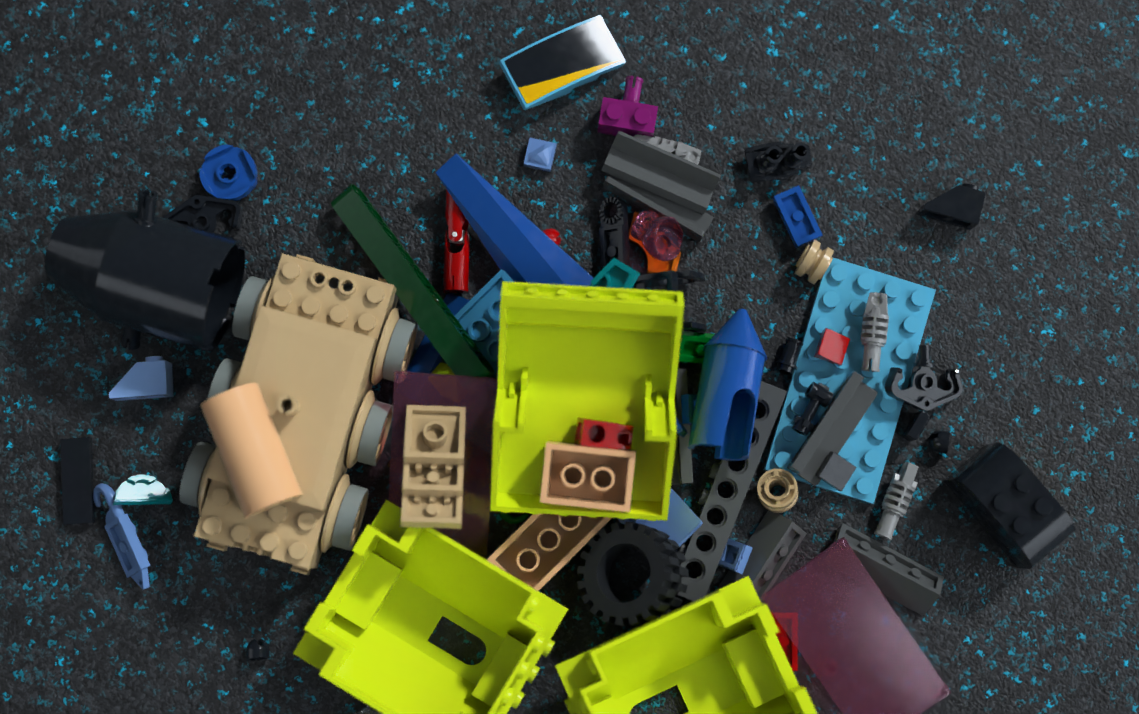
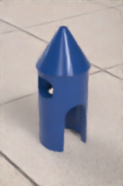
[688,309,767,461]

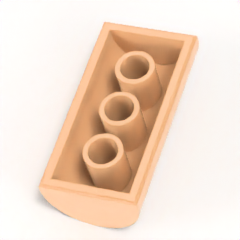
[200,383,303,518]

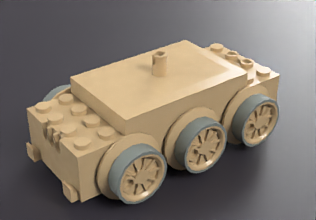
[180,253,418,575]

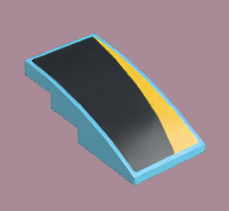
[499,15,626,110]

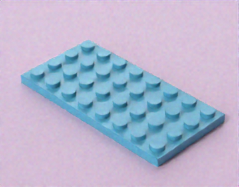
[763,257,936,504]

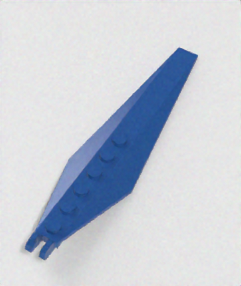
[435,154,688,437]

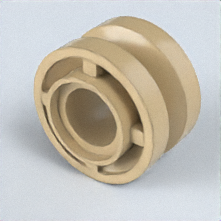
[794,239,834,284]
[757,468,798,513]

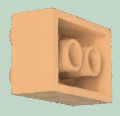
[540,441,636,512]

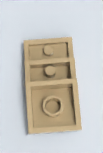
[401,405,466,529]

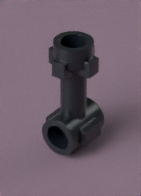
[792,382,833,436]

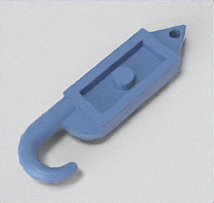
[93,483,151,590]

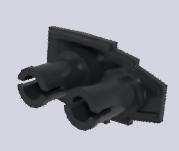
[744,141,812,181]

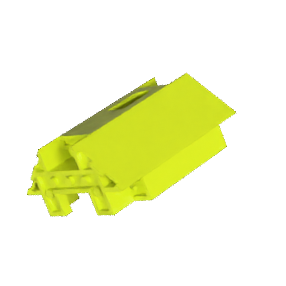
[293,499,568,714]
[555,576,817,714]

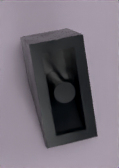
[917,183,987,230]

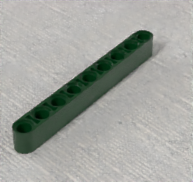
[331,184,495,393]

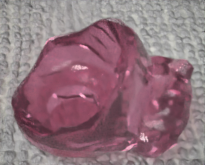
[631,211,684,261]

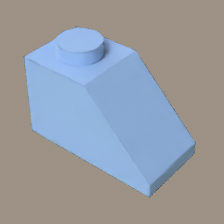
[109,356,173,401]

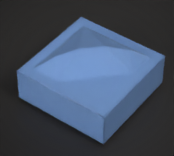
[524,138,557,172]
[718,539,753,574]

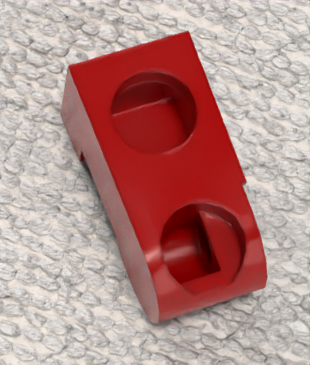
[574,417,634,450]

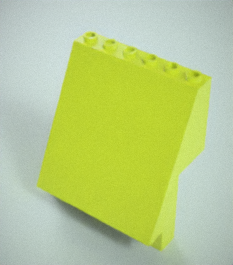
[490,281,684,521]

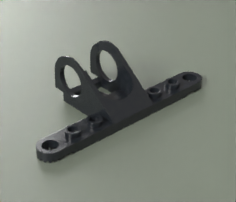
[599,196,707,333]

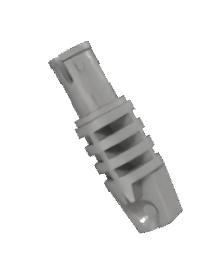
[860,292,889,372]
[874,462,918,540]

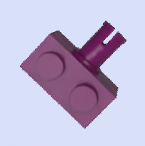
[597,76,658,137]

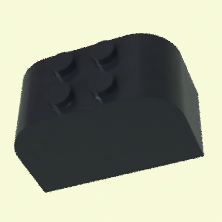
[943,442,1076,569]

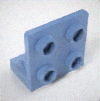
[617,488,702,546]

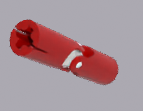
[443,189,470,294]

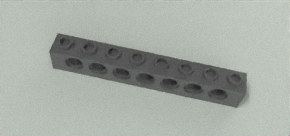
[678,381,787,601]

